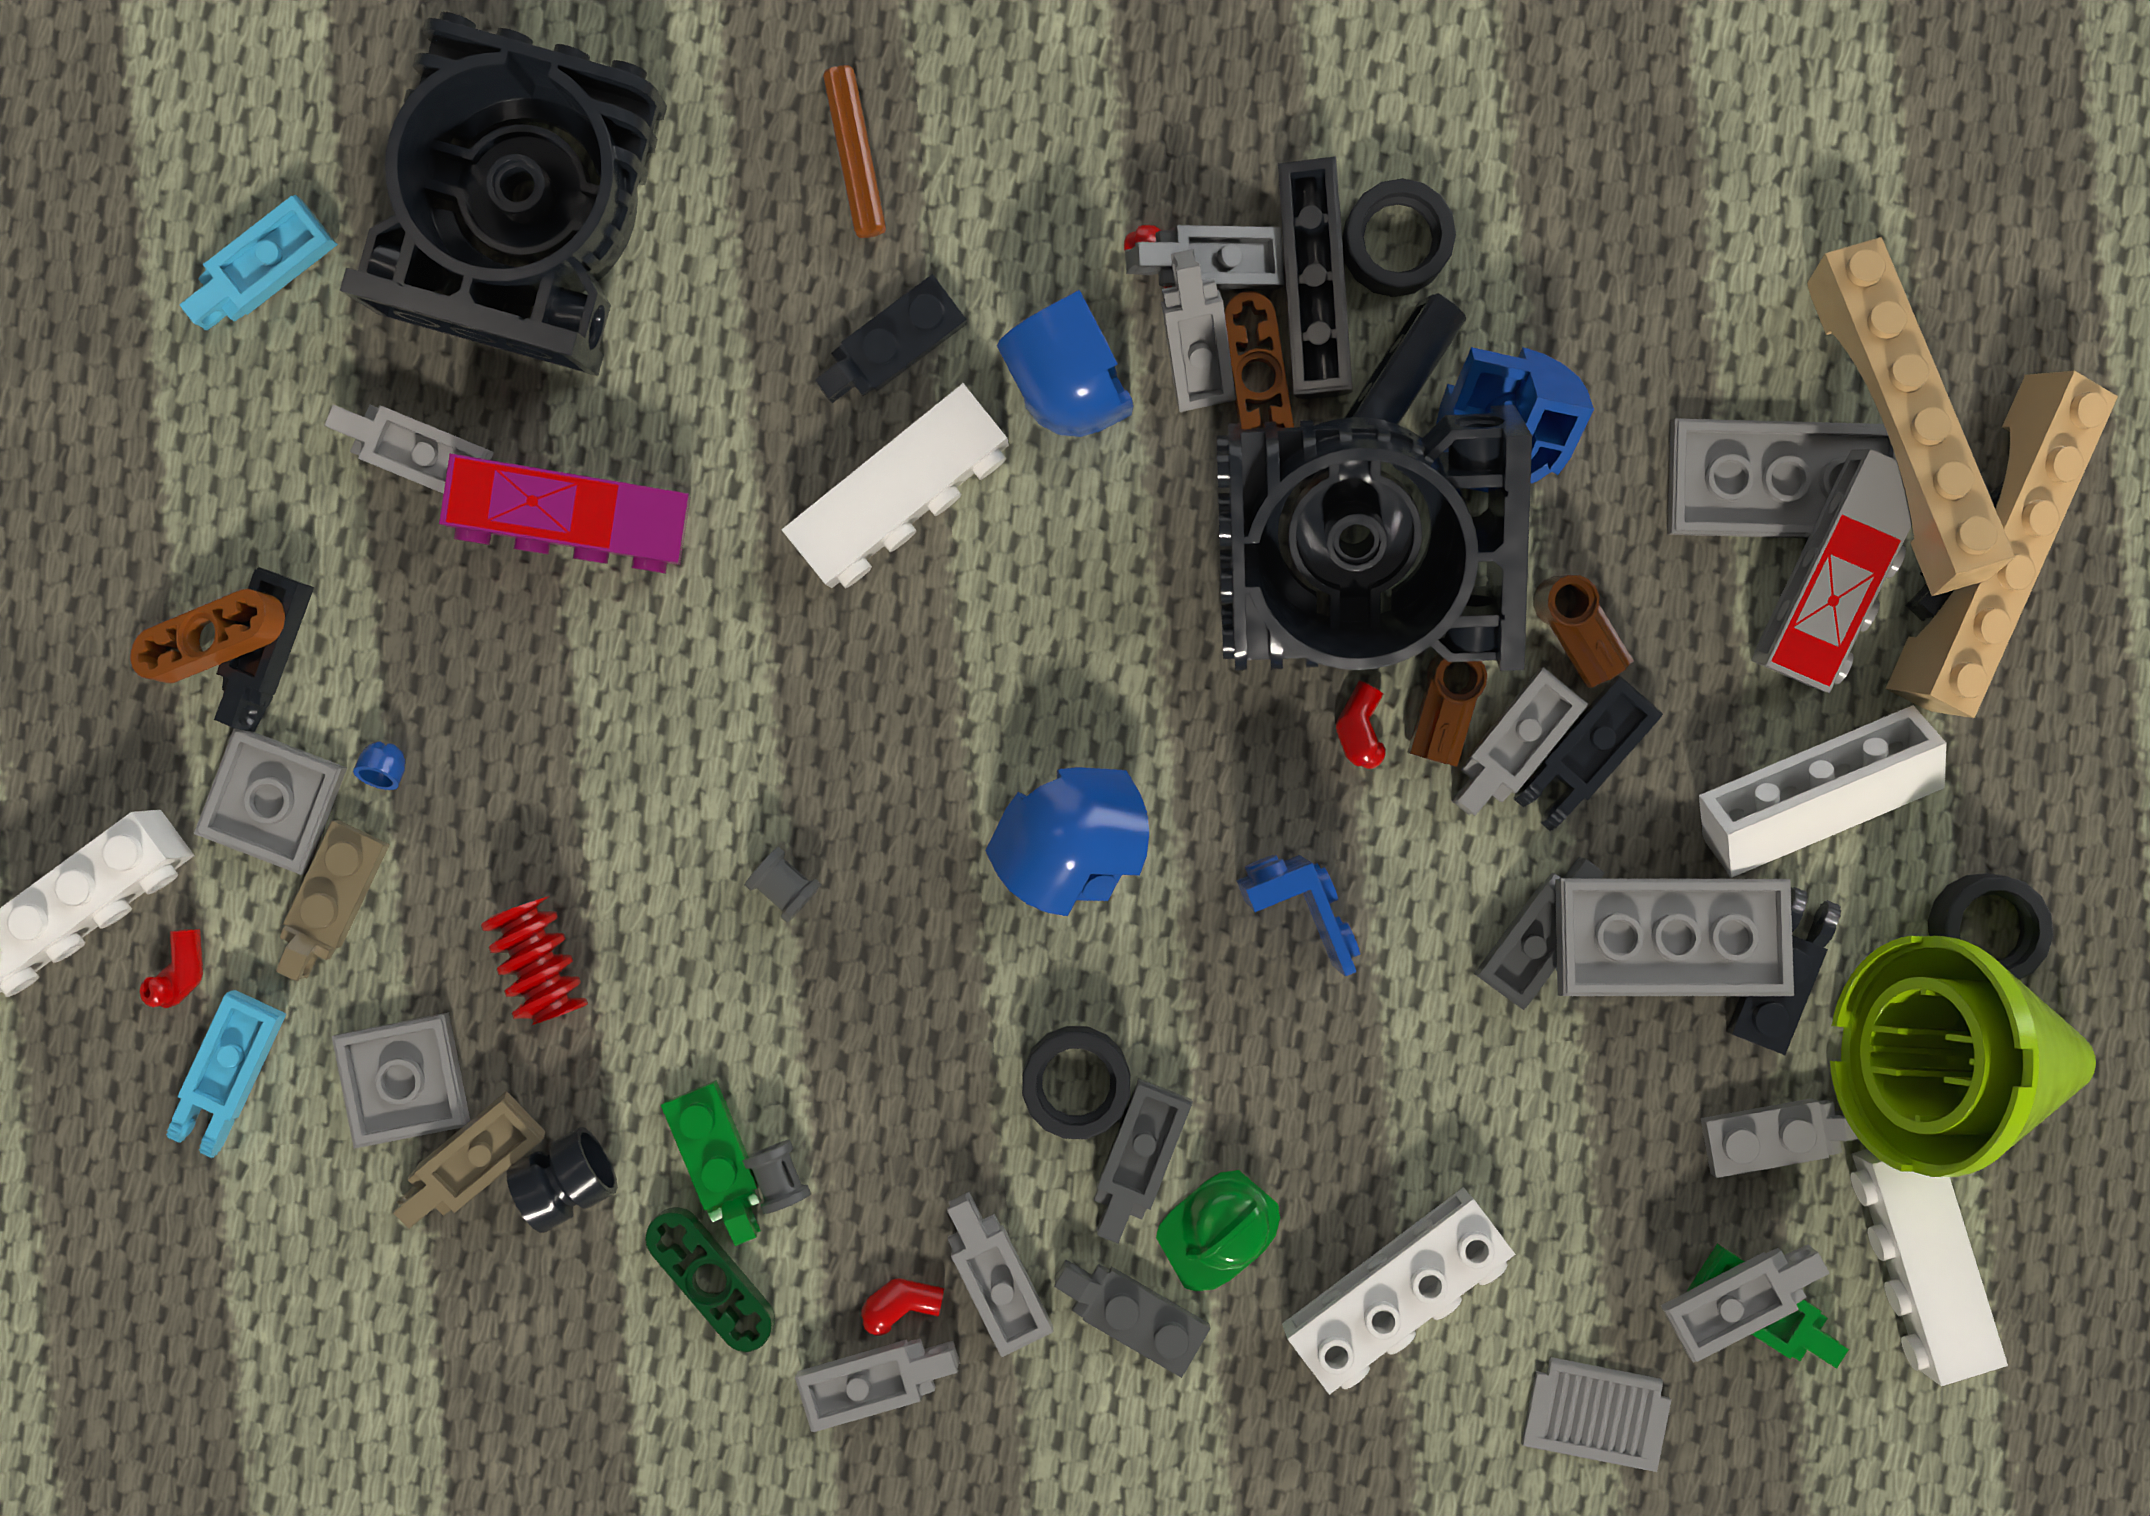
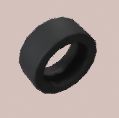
[1342,178,1456,297]
[1928,873,2053,980]
[1022,1026,1130,1139]

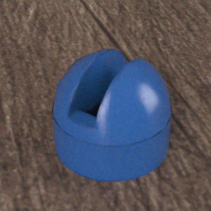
[353,742,406,790]

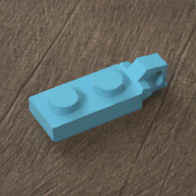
[179,194,338,330]

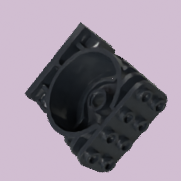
[340,12,667,376]
[1217,405,1532,671]

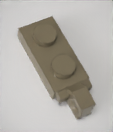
[276,820,390,981]
[393,1091,545,1229]

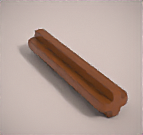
[823,65,886,238]

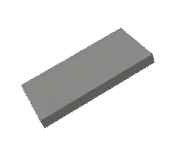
[1667,418,1896,538]
[1555,878,1794,996]

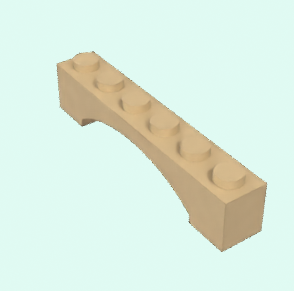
[1807,237,2015,596]
[1885,371,2118,718]

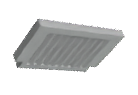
[1521,1357,1671,1472]

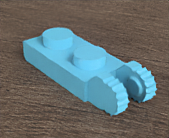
[166,990,286,1158]

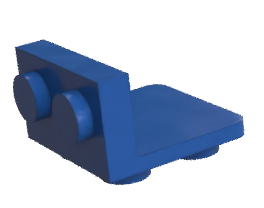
[1236,855,1360,977]

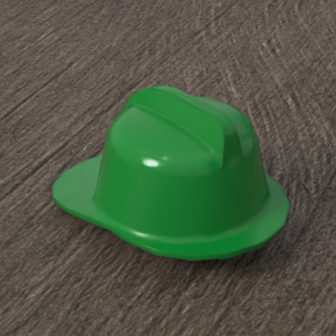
[1156,1170,1280,1291]

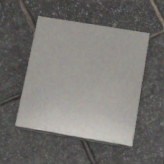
[194,728,347,875]
[332,1012,470,1149]

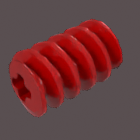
[481,896,588,1025]

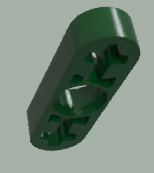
[645,1207,775,1352]

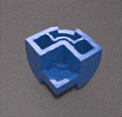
[997,290,1134,437]
[1436,347,1594,493]
[985,767,1150,916]

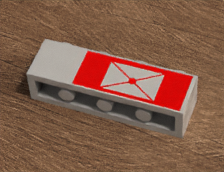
[1751,449,1912,693]

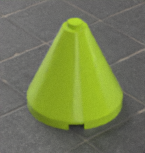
[1830,936,2096,1177]

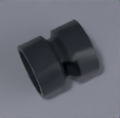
[506,1127,618,1233]

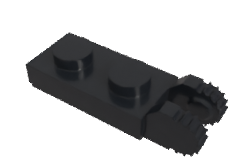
[1513,676,1663,831]
[1726,887,1842,1055]

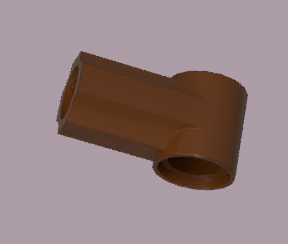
[1533,575,1634,688]
[1407,654,1488,767]

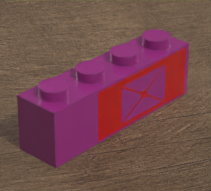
[439,453,691,574]

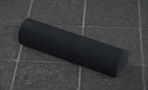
[1278,156,1353,399]
[1299,293,1466,493]

